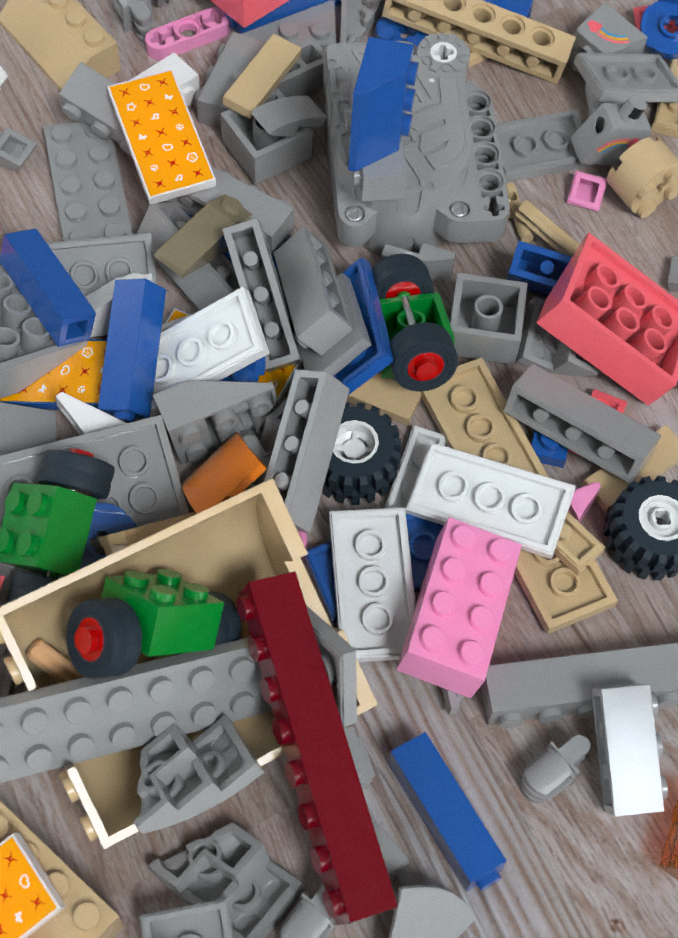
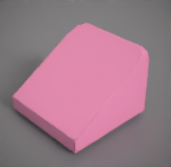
[567,171,607,212]
[568,482,601,523]

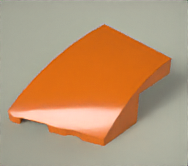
[181,432,267,514]

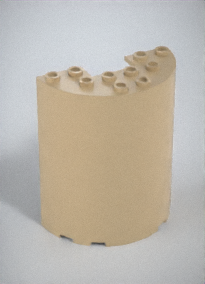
[0,478,378,849]

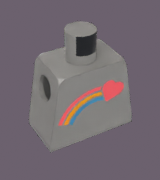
[568,2,648,71]
[570,95,651,166]

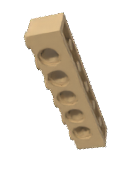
[382,0,576,84]

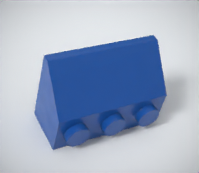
[348,37,419,172]

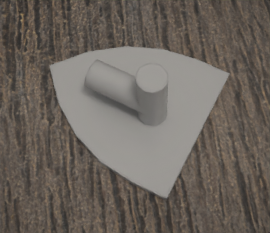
[389,885,476,938]

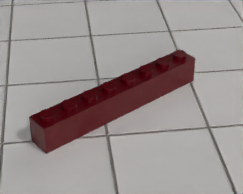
[236,571,398,925]

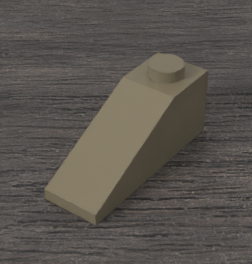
[154,194,253,278]

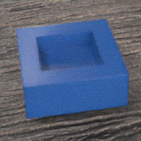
[531,429,568,468]

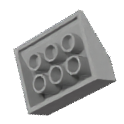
[0,253,88,399]

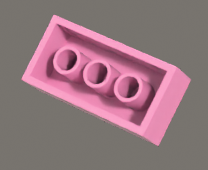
[396,517,522,698]

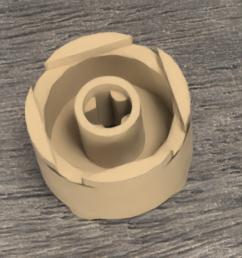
[607,137,678,218]

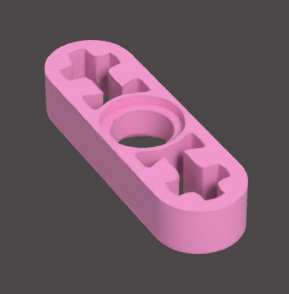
[145,7,231,60]

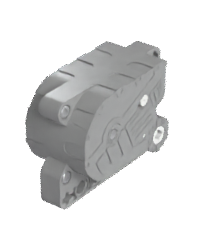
[323,33,510,255]

